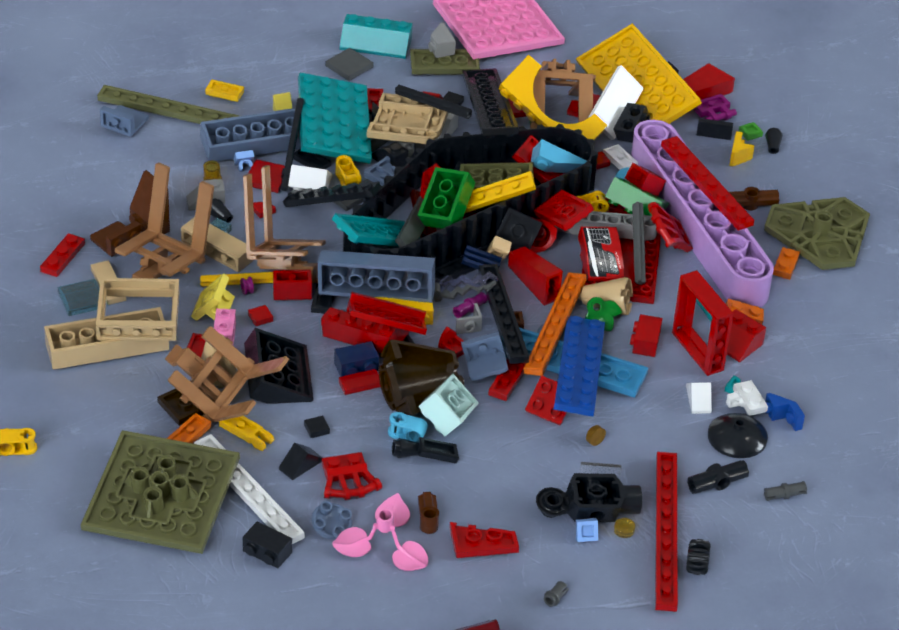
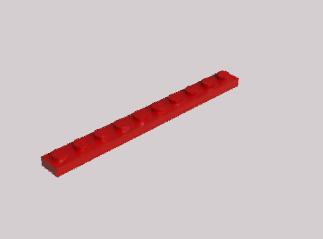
[655,452,678,612]

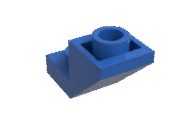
[765,393,805,431]

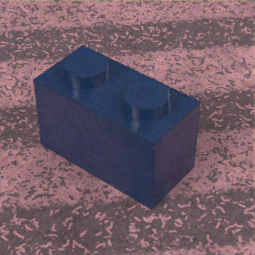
[334,341,379,377]

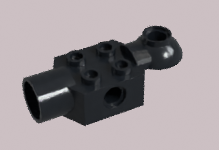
[536,473,642,522]

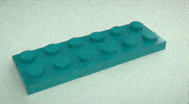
[332,213,422,247]

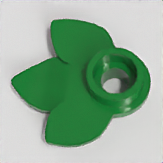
[585,297,622,331]

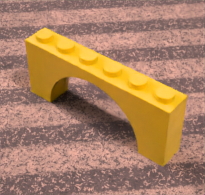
[499,55,607,141]

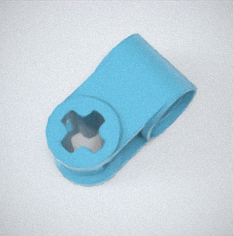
[388,412,428,443]

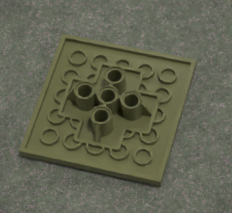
[80,430,240,554]

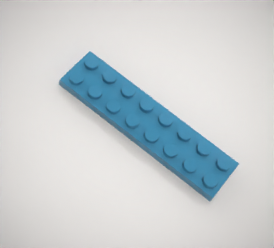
[501,328,648,398]

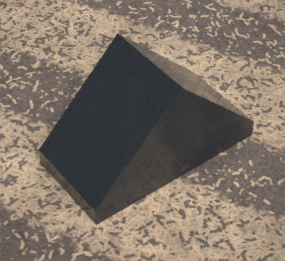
[279,442,322,480]

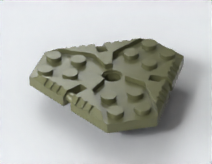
[764,197,870,270]

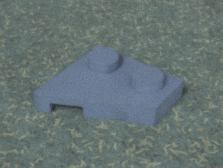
[364,156,396,186]

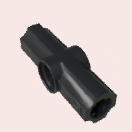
[687,460,749,494]

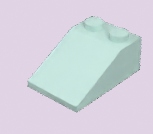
[418,374,479,436]

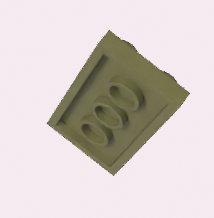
[410,49,480,75]

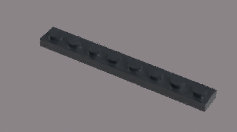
[478,264,529,364]

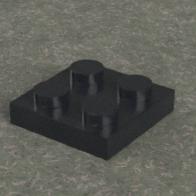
[495,207,543,250]

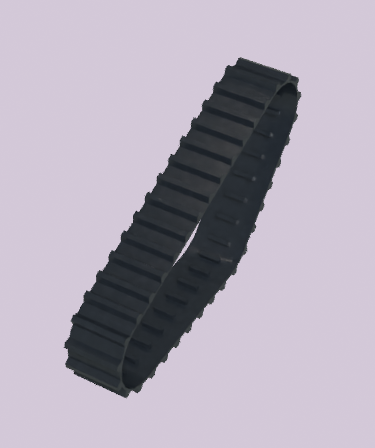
[343,124,598,268]

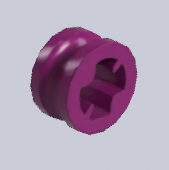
[240,277,254,295]

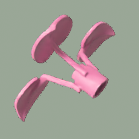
[332,493,428,571]

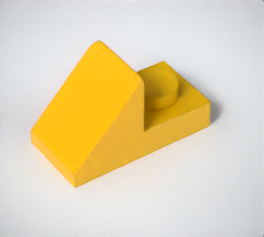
[729,131,754,167]

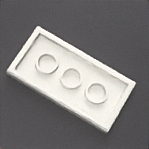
[589,65,644,140]

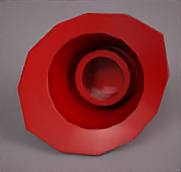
[530,219,557,253]

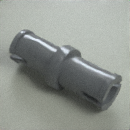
[764,481,807,501]

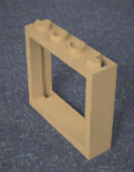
[96,278,179,341]

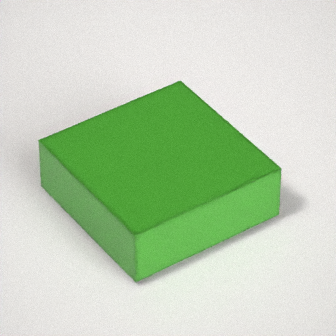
[739,122,763,141]

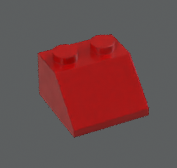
[727,309,766,362]

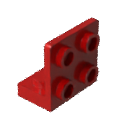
[525,375,567,425]

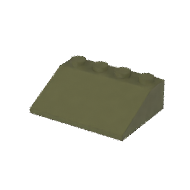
[460,162,534,190]

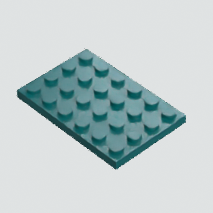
[298,72,372,164]

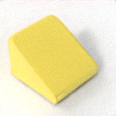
[273,92,292,111]

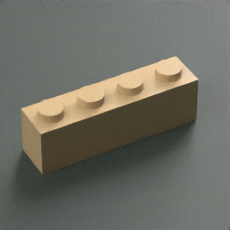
[181,217,253,273]

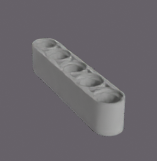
[567,211,657,240]

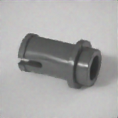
[544,581,568,607]

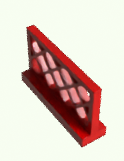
[346,292,427,335]

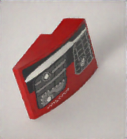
[578,227,624,281]

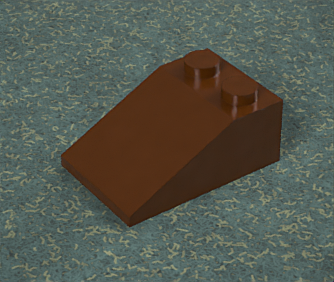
[129,170,170,234]

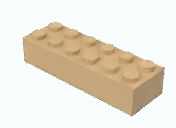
[44,307,169,370]

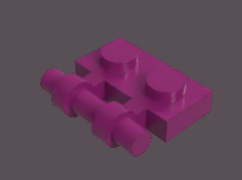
[693,94,737,121]

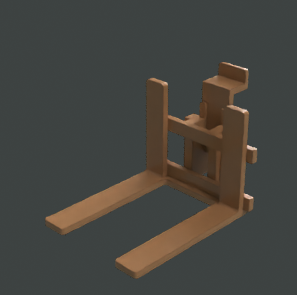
[530,59,596,129]
[115,162,214,279]
[243,165,326,283]
[165,326,289,423]

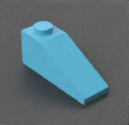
[531,139,587,173]

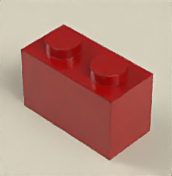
[273,270,312,300]
[630,314,663,357]

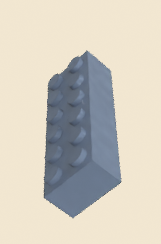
[200,108,301,162]
[318,250,435,303]

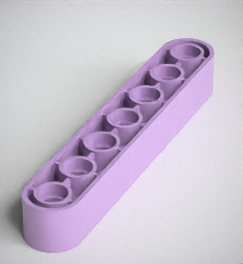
[631,120,774,308]

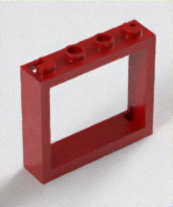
[672,270,734,376]

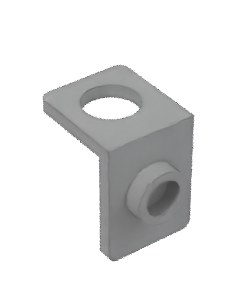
[456,303,482,334]

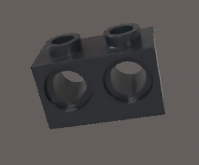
[613,103,650,143]

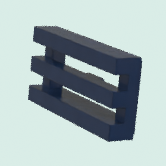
[461,245,502,269]

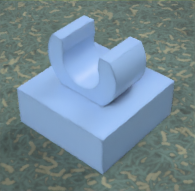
[234,150,254,171]
[576,518,598,542]

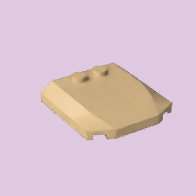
[367,93,448,144]

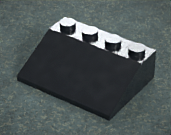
[244,328,314,404]

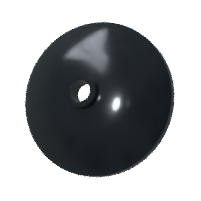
[708,413,768,458]

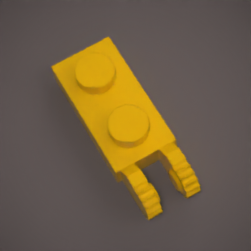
[219,416,275,451]

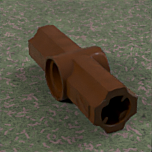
[729,187,779,211]

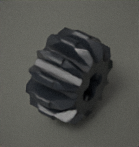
[686,539,711,575]

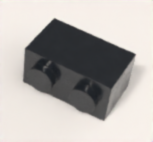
[243,521,292,568]

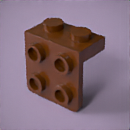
[90,221,141,257]

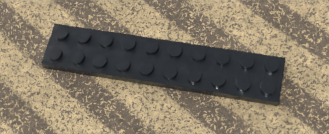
[462,68,519,138]

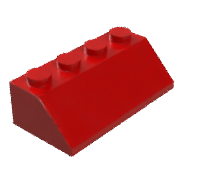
[321,307,409,353]

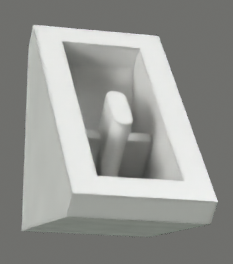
[686,383,712,414]

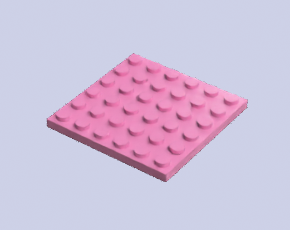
[433,0,565,60]

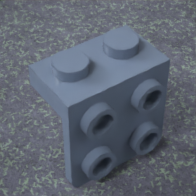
[461,331,508,381]

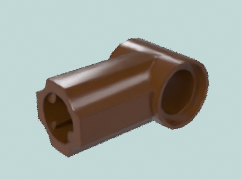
[418,492,439,534]

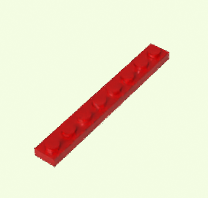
[661,136,754,230]

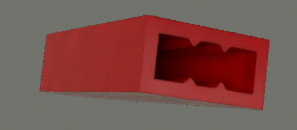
[683,63,735,100]
[508,246,563,306]

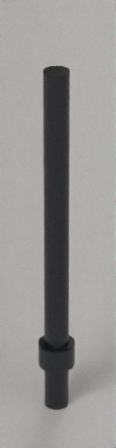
[281,98,304,191]

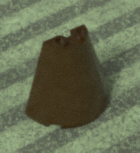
[379,340,465,416]

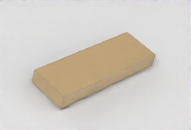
[90,260,126,305]

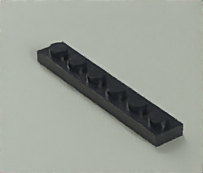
[283,181,382,207]

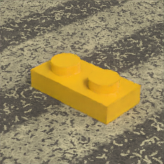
[205,79,244,102]

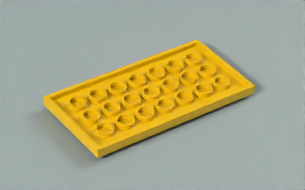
[576,23,702,124]

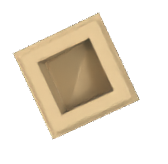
[486,236,512,261]

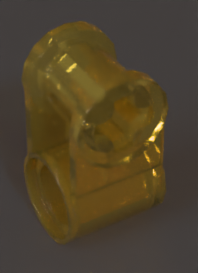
[203,160,222,181]

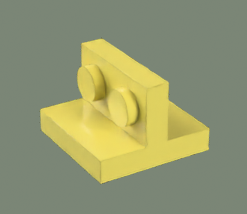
[191,273,235,321]

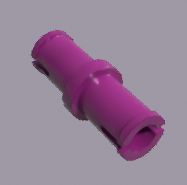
[453,292,488,318]

